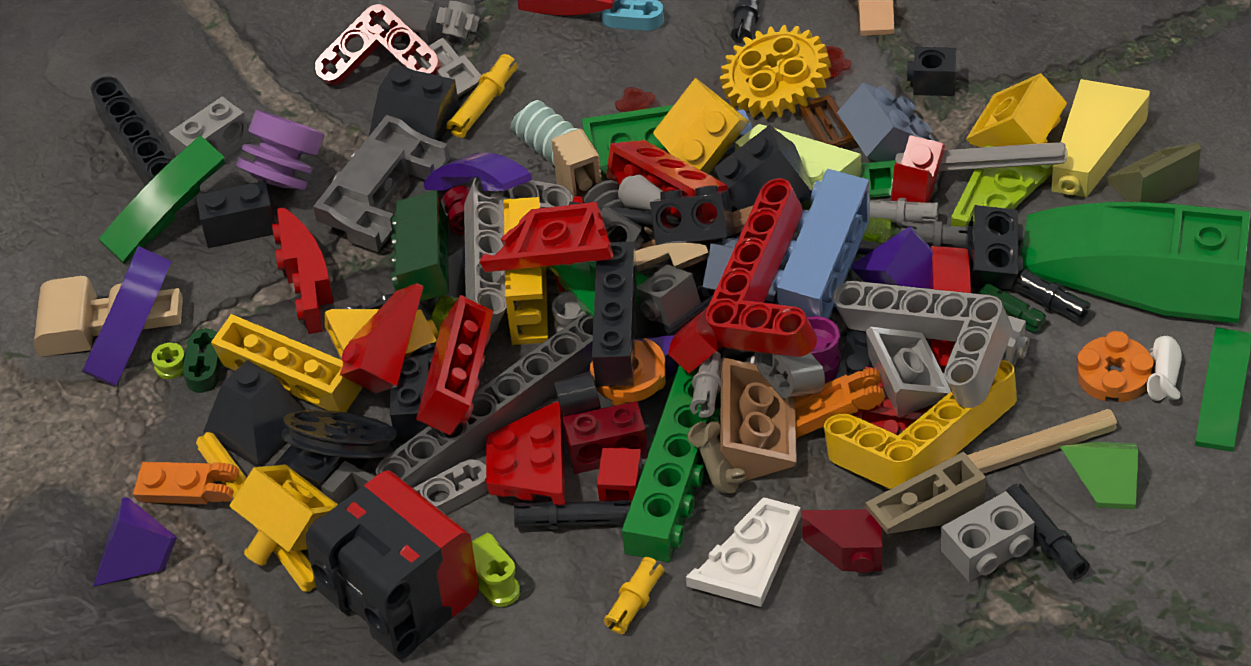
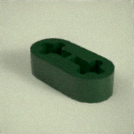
[183,328,222,393]

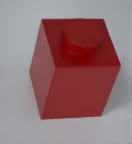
[597,447,643,503]

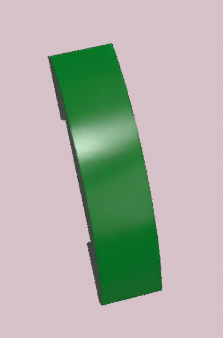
[1195,327,1251,452]

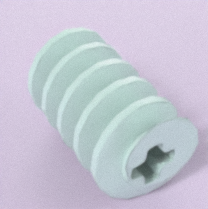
[510,100,578,166]

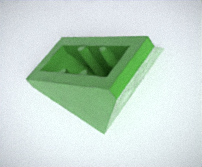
[1059,442,1138,509]

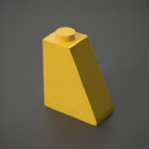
[324,309,439,360]

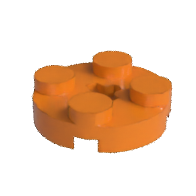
[1077,331,1154,402]
[590,338,666,406]

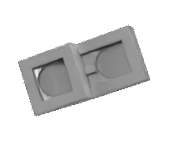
[415,38,481,97]

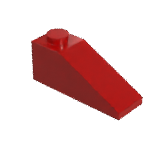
[340,283,423,393]

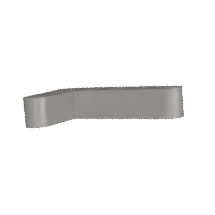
[464,177,573,334]
[832,281,1013,408]

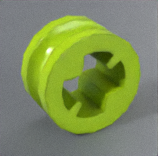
[152,342,185,379]

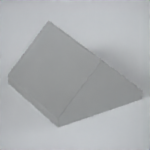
[866,327,951,418]

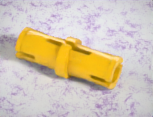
[603,557,665,634]

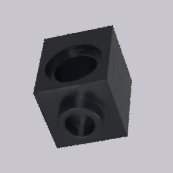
[907,47,957,96]

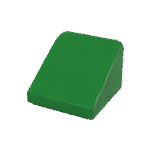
[861,160,896,199]

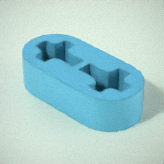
[601,0,664,31]

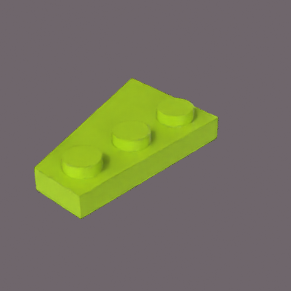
[951,145,1054,231]

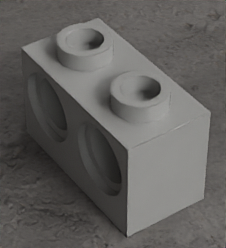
[169,96,251,159]
[941,491,1035,582]

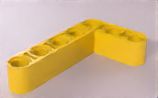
[824,360,1017,489]

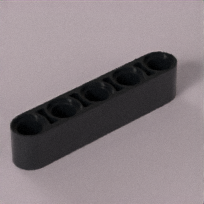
[90,76,173,186]

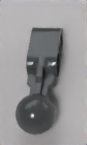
[755,352,825,398]

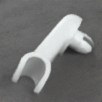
[1147,336,1182,401]

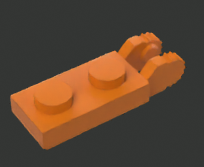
[795,368,885,438]
[132,462,240,504]

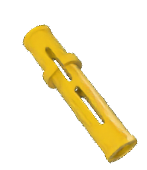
[447,54,518,138]

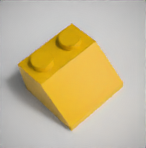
[966,73,1067,147]
[653,78,750,174]

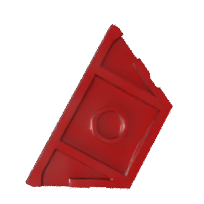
[479,202,614,272]
[486,401,565,505]

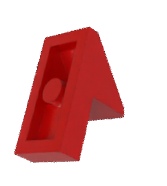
[891,135,946,203]

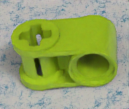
[472,532,520,607]

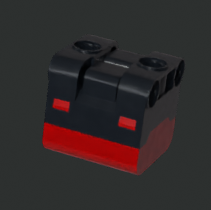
[306,470,479,659]

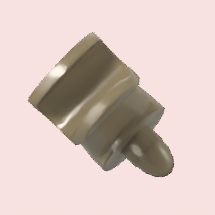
[688,422,747,494]

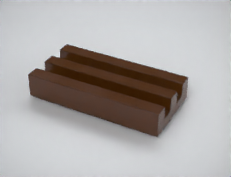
[798,95,858,149]

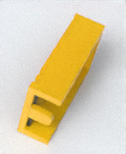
[503,197,548,345]

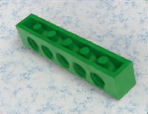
[622,365,721,563]

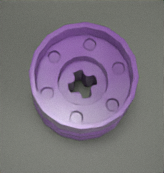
[236,109,325,190]

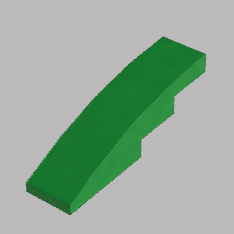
[99,135,225,264]

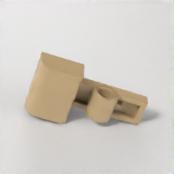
[34,276,183,357]

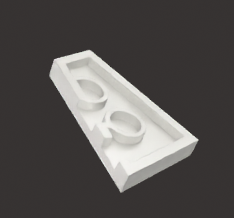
[686,497,801,607]

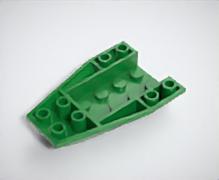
[1021,202,1250,323]

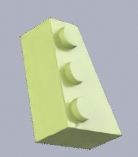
[735,124,862,211]

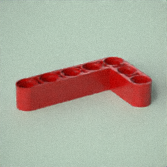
[705,178,818,357]

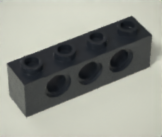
[592,242,638,387]

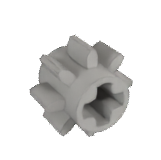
[436,0,480,39]

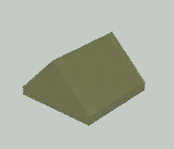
[1106,142,1201,203]

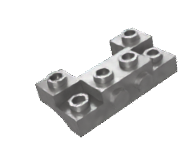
[313,115,450,252]

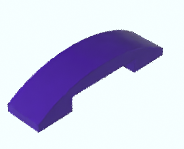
[423,152,532,191]
[81,246,171,387]

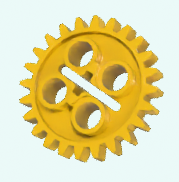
[720,25,831,119]

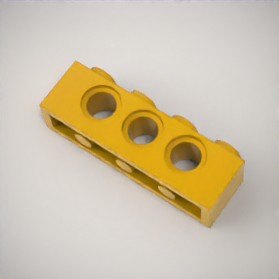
[211,314,362,412]

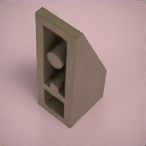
[865,452,986,534]

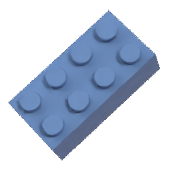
[773,168,870,319]

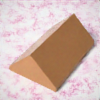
[720,357,796,481]

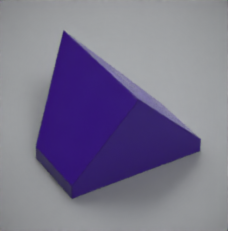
[851,226,933,289]
[93,497,177,587]

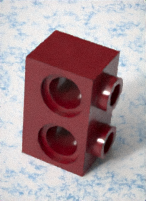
[563,401,648,474]

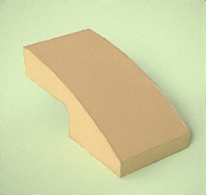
[635,243,709,272]

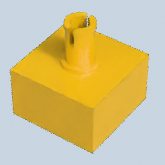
[229,465,338,566]

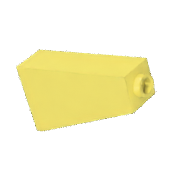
[1052,79,1150,198]

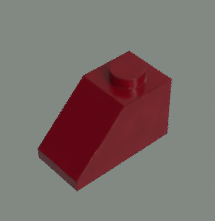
[802,509,882,573]

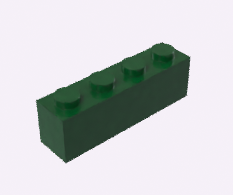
[391,190,449,302]

